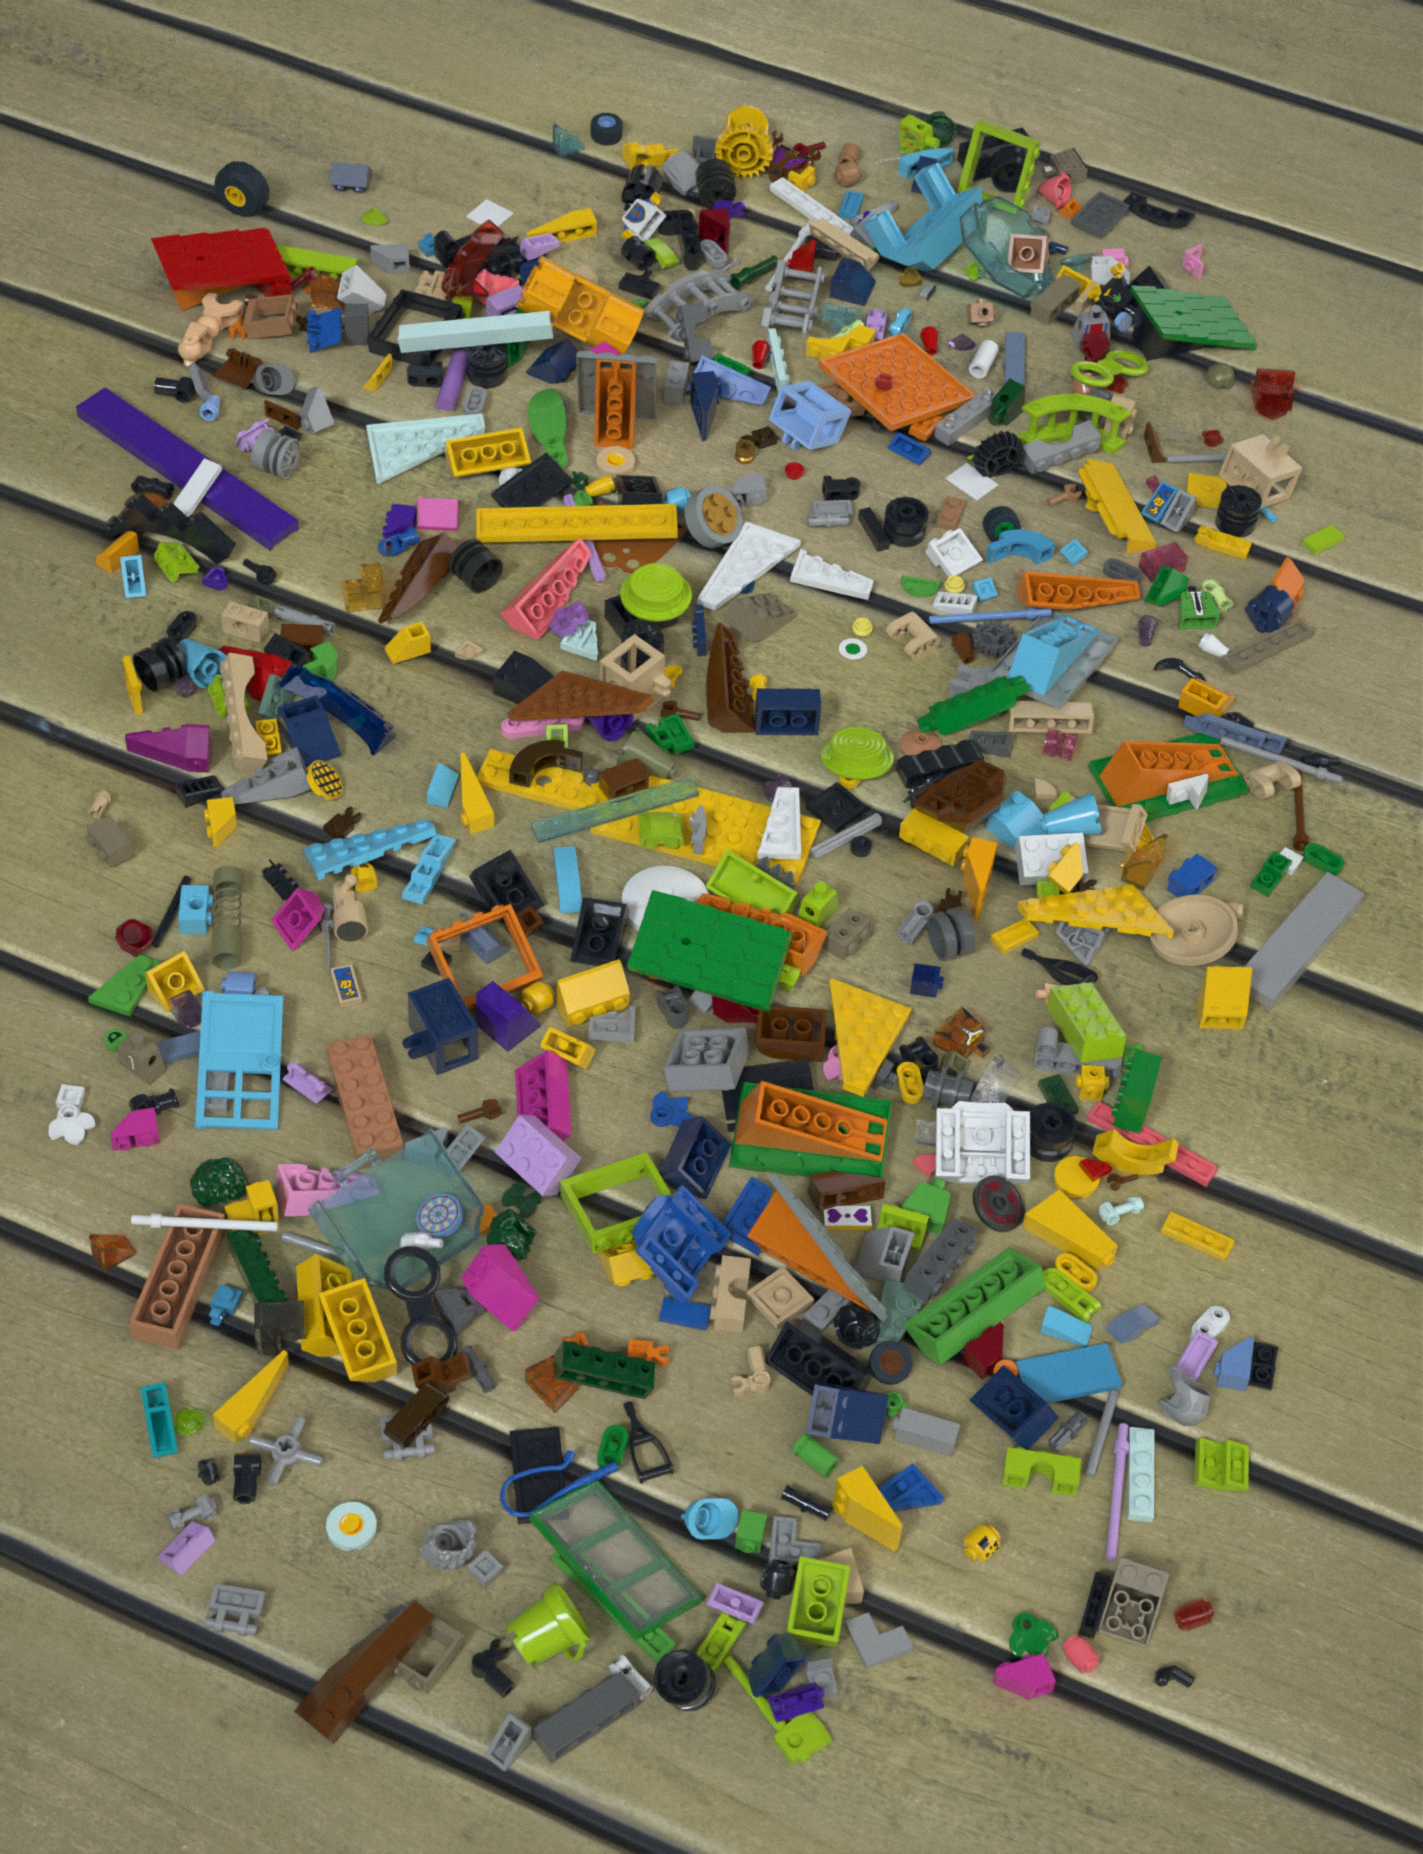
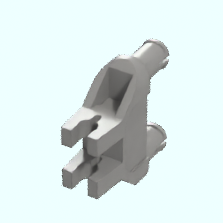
[948,664,1002,718]

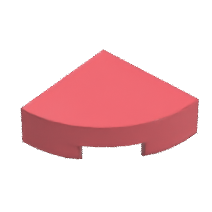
[913,1154,936,1178]

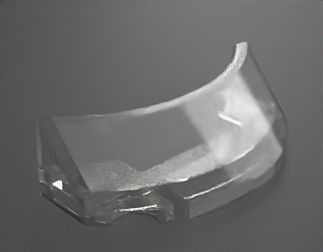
[970,1053,1023,1103]

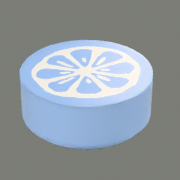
[1114,312,1132,332]

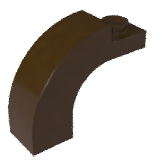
[509,740,583,788]

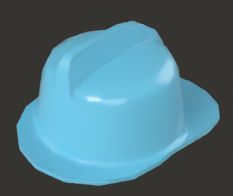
[681,1498,739,1540]

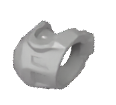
[1158,1367,1210,1426]

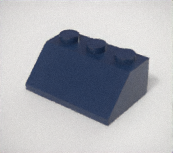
[659,1116,731,1199]

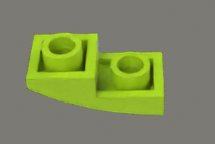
[643,238,680,269]

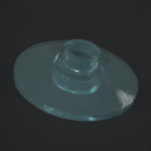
[1059,253,1096,271]

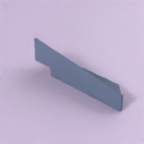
[1182,713,1287,754]

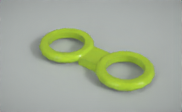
[1070,350,1149,387]

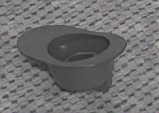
[250,364,295,395]

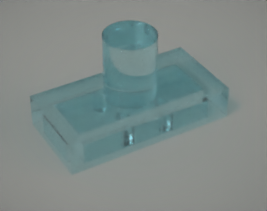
[822,303,861,332]

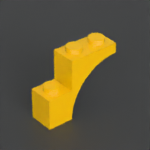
[806,324,876,360]

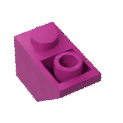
[110,1108,160,1151]
[993,1653,1056,1700]

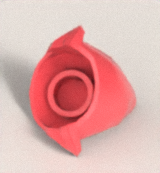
[1037,171,1071,210]

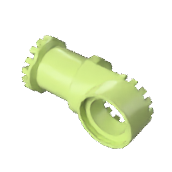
[1200,579,1234,613]

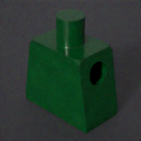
[987,378,1025,426]

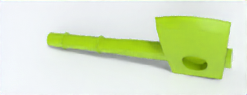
[724,1656,833,1766]

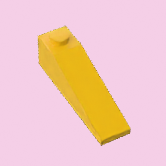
[526,208,597,243]
[460,752,494,834]
[213,1350,289,1444]

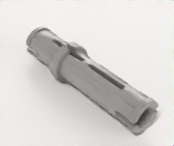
[274,605,335,635]

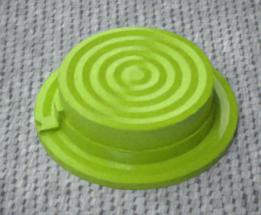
[620,563,692,621]
[820,727,894,780]

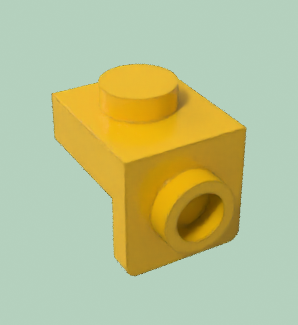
[788,166,816,192]

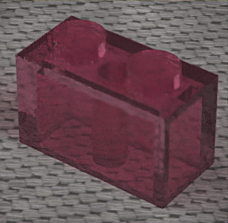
[1139,542,1188,583]

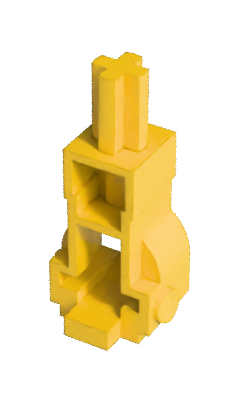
[621,142,679,170]

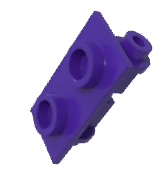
[767,1683,825,1723]

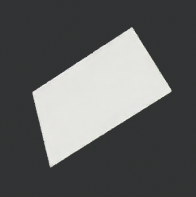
[466,199,514,228]

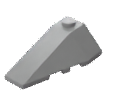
[221,747,311,805]

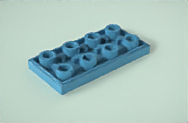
[1015,1343,1122,1403]

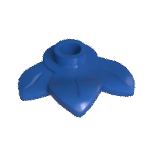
[650,1091,694,1127]

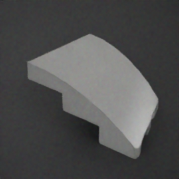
[1055,921,1112,967]

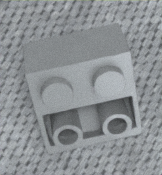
[854,1226,914,1282]

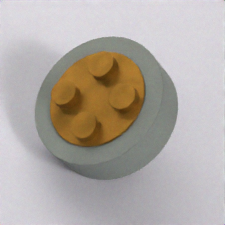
[685,485,742,548]

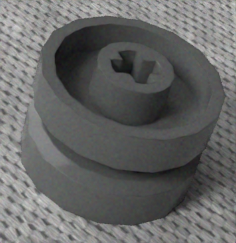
[927,907,975,961]

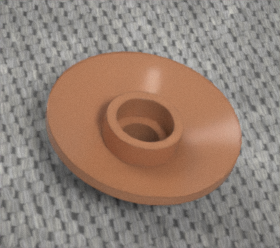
[900,729,942,755]

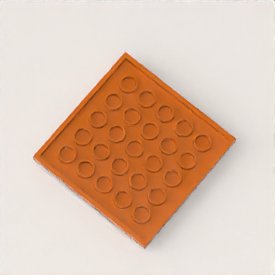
[818,333,976,431]

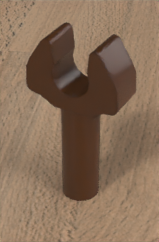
[660,700,700,721]
[457,1099,502,1124]

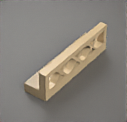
[809,217,879,271]

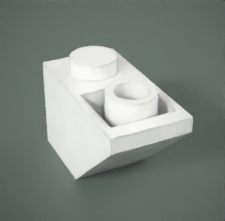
[1091,256,1130,286]

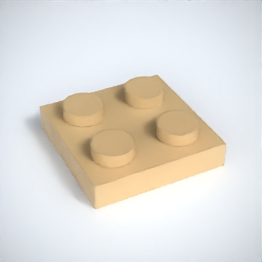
[746,1267,814,1329]

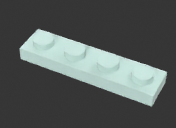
[767,328,789,394]
[1128,1427,1154,1522]

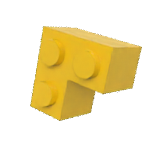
[224,1180,280,1235]

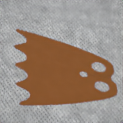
[594,501,688,574]

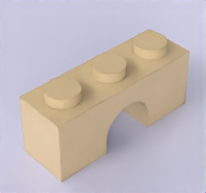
[710,1255,751,1333]

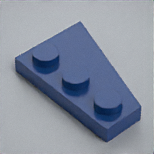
[722,1176,772,1256]

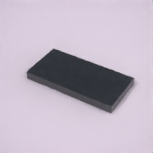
[490,452,573,508]
[510,1427,568,1524]

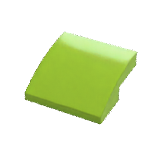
[1194,1437,1249,1492]

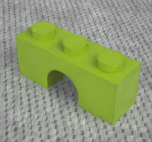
[1002,1447,1081,1497]

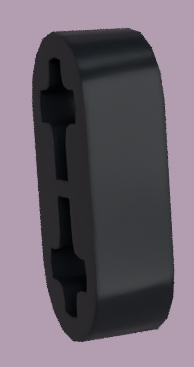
[167,611,197,645]

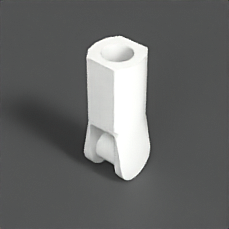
[609,1655,653,1700]

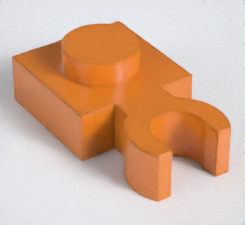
[627,1339,670,1366]

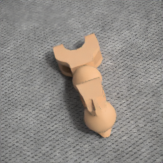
[178,292,244,366]

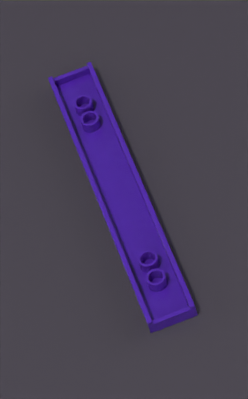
[76,387,299,551]

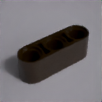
[384,1382,450,1449]

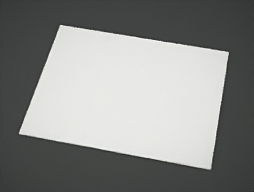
[945,463,999,500]

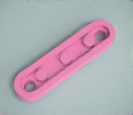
[501,717,584,739]

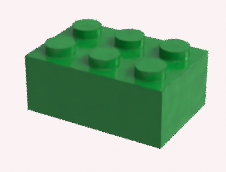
[1111,1049,1162,1134]

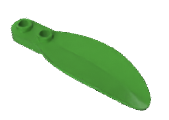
[528,388,569,469]

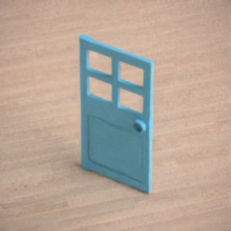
[194,991,283,1130]

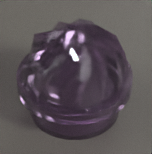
[175,677,196,698]

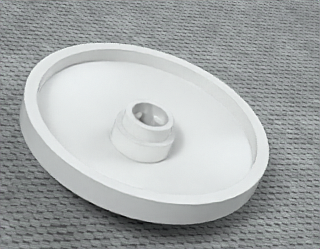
[622,866,708,931]

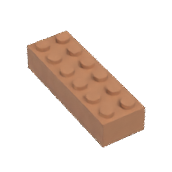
[326,1034,404,1170]
[129,1203,226,1350]

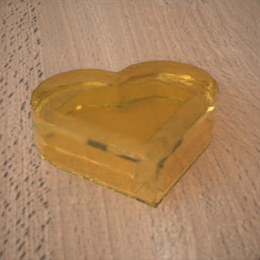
[899,267,922,287]

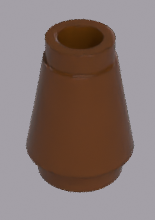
[951,632,975,664]

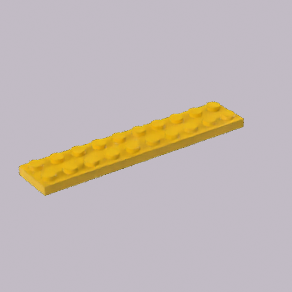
[476,504,678,543]

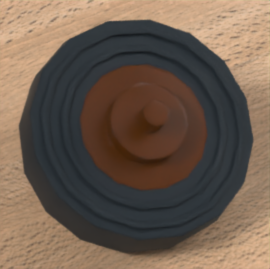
[869,1340,913,1385]

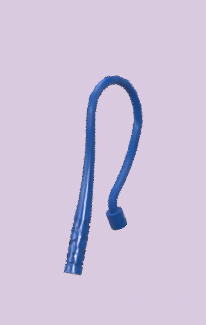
[500,1450,618,1517]

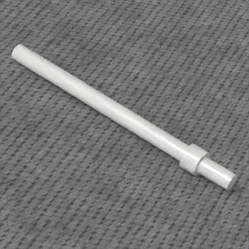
[765,220,811,292]
[131,1213,278,1232]

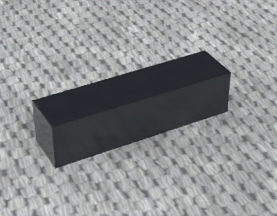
[858,507,890,552]
[1078,1572,1111,1639]

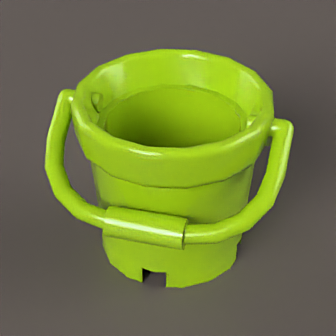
[506,1582,591,1668]

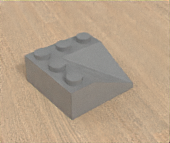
[664,1028,750,1092]

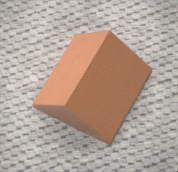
[1007,234,1049,274]

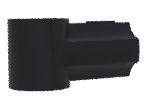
[802,235,838,261]
[154,377,195,403]
[233,1453,261,1504]

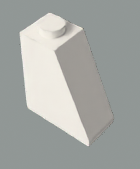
[337,265,387,314]

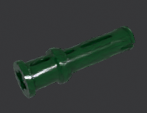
[730,255,778,290]

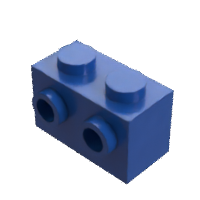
[1167,853,1217,898]

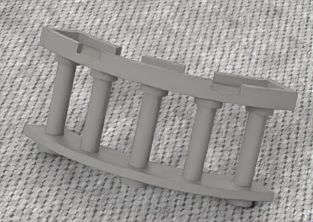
[761,260,825,334]
[643,270,754,342]

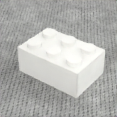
[1015,833,1088,886]

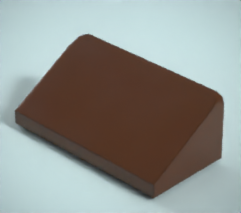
[264,400,302,430]
[1143,422,1166,463]

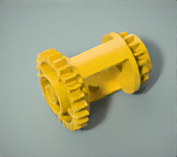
[715,104,774,179]

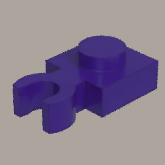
[713,200,745,220]

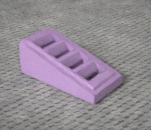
[520,233,561,260]

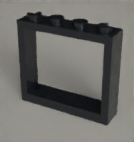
[367,289,464,365]

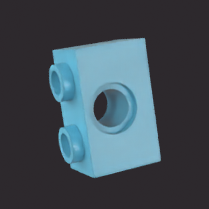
[178,885,214,934]

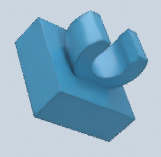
[418,232,435,258]

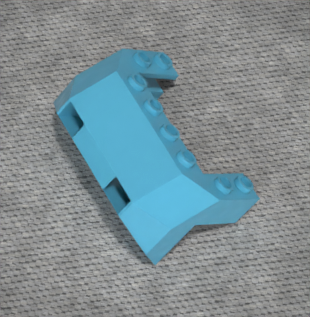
[863,163,982,272]

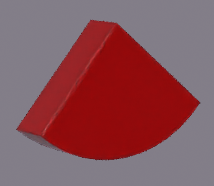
[1079,1158,1112,1182]

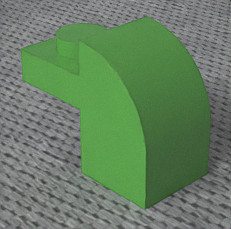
[300,641,338,686]

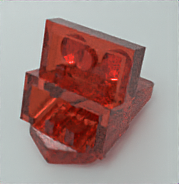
[1250,368,1296,420]

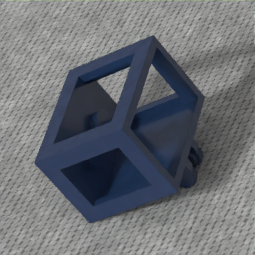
[402,977,478,1075]

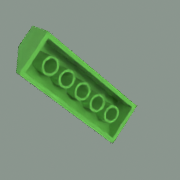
[904,1247,1046,1365]

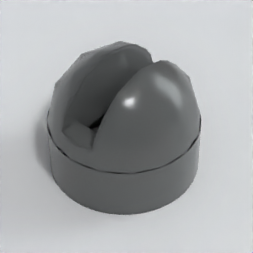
[583,768,599,786]

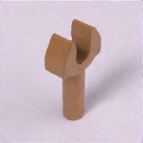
[1047,484,1082,506]

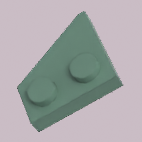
[258,675,301,722]

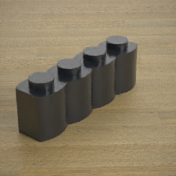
[896,740,984,789]

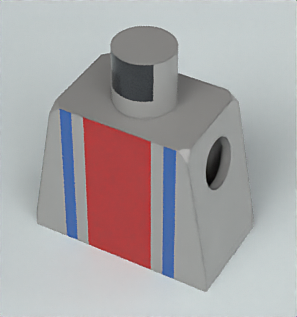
[1071,305,1110,348]

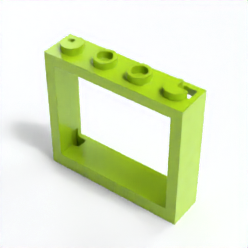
[957,120,1041,214]
[560,1152,672,1254]

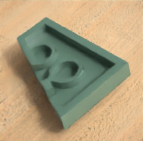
[873,1279,925,1345]

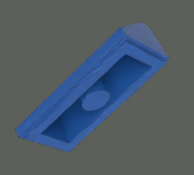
[888,432,932,466]

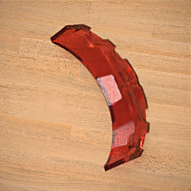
[441,219,504,299]

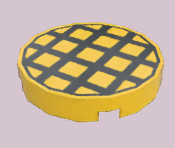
[306,760,343,801]

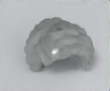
[419,1519,477,1572]

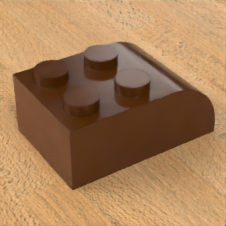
[756,1005,827,1062]

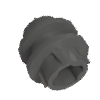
[922,1065,974,1110]

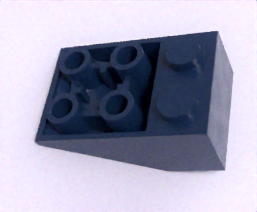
[277,695,341,767]
[806,1381,889,1444]

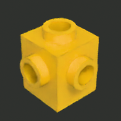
[1075,1065,1109,1101]

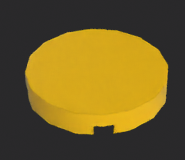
[1054,1156,1100,1199]

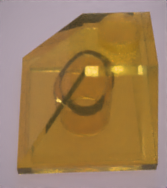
[1120,833,1168,891]

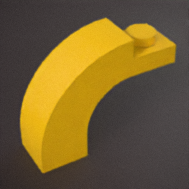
[1092,1129,1179,1175]

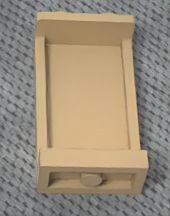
[1069,796,1148,853]

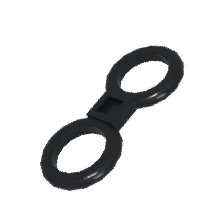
[384,1246,458,1365]

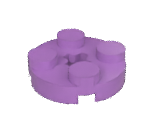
[549,601,589,637]

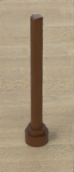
[1292,769,1310,852]

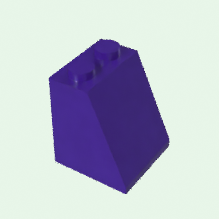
[476,981,541,1052]

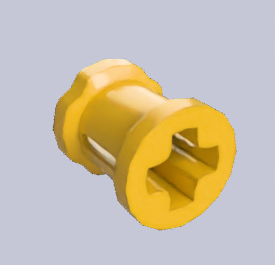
[749,674,767,701]

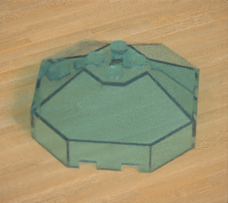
[960,196,1053,299]

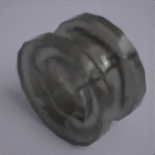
[871,417,888,433]

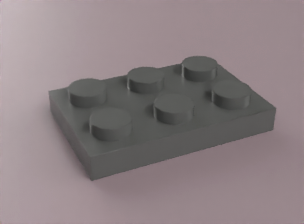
[1071,191,1130,239]

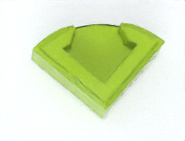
[361,207,387,225]

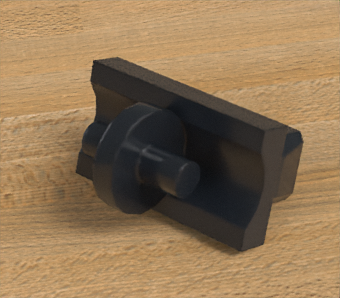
[487,246,523,275]

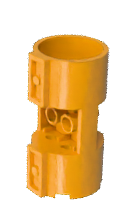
[516,255,644,355]

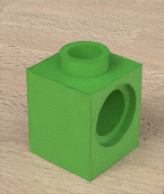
[735,1510,767,1553]

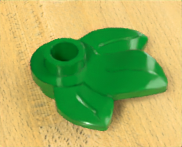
[1009,1612,1058,1658]

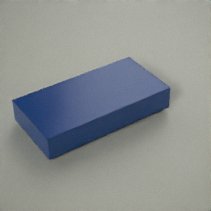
[659,1297,711,1331]

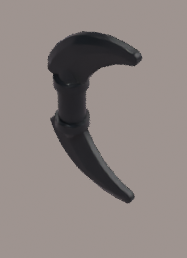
[1153,658,1206,681]

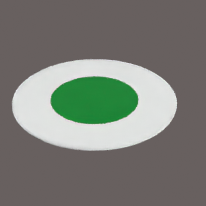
[839,638,867,660]

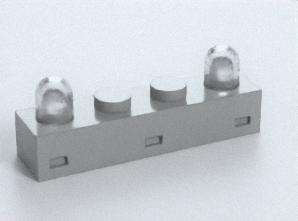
[934,387,995,446]

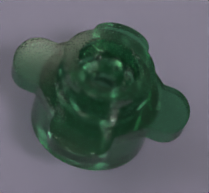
[571,471,589,490]

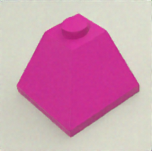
[271,888,325,951]

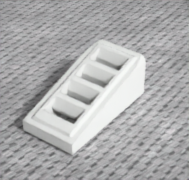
[932,592,978,614]

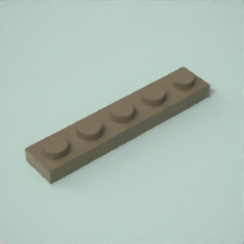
[1220,619,1313,674]

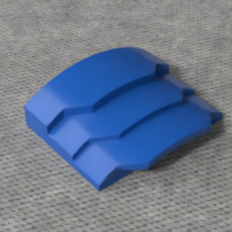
[632,1185,732,1304]

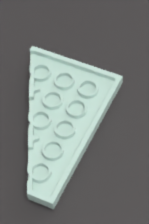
[366,413,485,483]

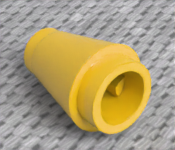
[584,475,615,497]

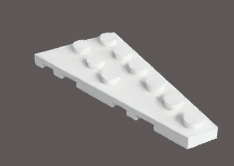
[697,521,801,611]

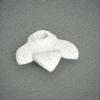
[49,1104,95,1145]

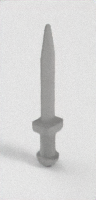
[321,903,334,976]

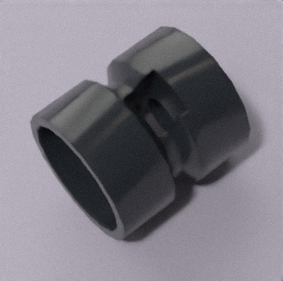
[621,236,656,271]

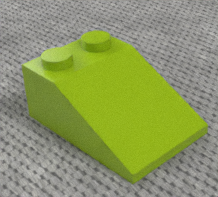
[786,1556,851,1649]

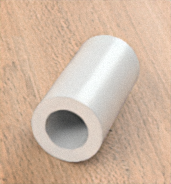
[969,340,998,379]

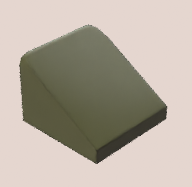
[248,595,274,618]
[938,1049,970,1079]

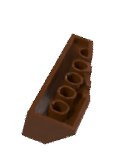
[378,532,458,624]
[706,622,755,733]
[294,1601,436,1744]

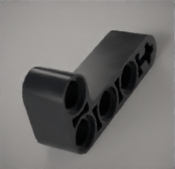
[658,210,701,271]
[434,227,505,269]

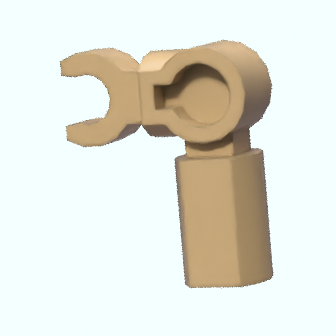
[731,1346,770,1397]

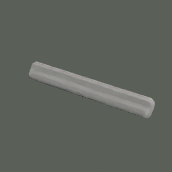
[810,813,882,859]

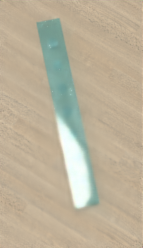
[531,776,699,843]

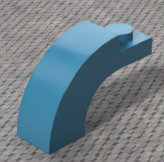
[986,529,1055,565]

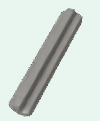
[851,200,898,228]

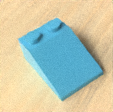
[986,790,1048,850]

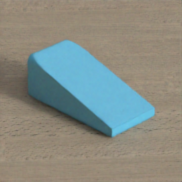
[1040,1306,1093,1347]

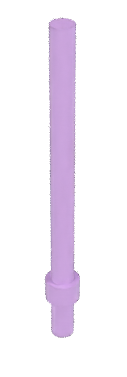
[1106,1423,1129,1561]

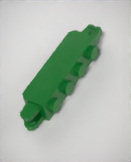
[917,675,1029,736]

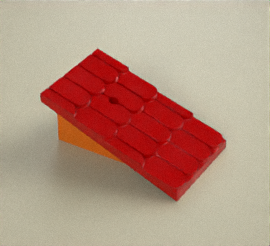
[151,228,292,311]

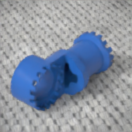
[378,527,420,556]

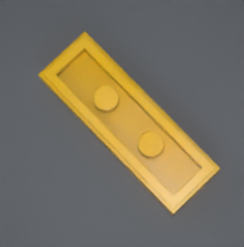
[1160,1211,1235,1262]

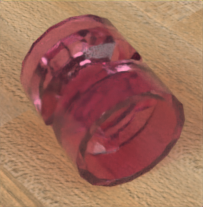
[1043,728,1078,761]

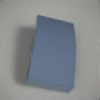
[1106,1304,1160,1344]

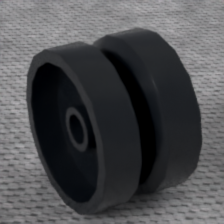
[991,145,1027,193]
[883,497,929,547]
[1030,1102,1077,1162]

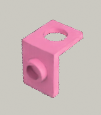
[1182,244,1204,279]

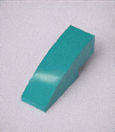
[140,1382,178,1459]

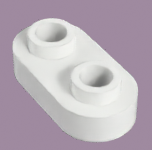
[1190,1306,1230,1339]

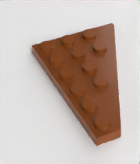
[507,670,654,721]

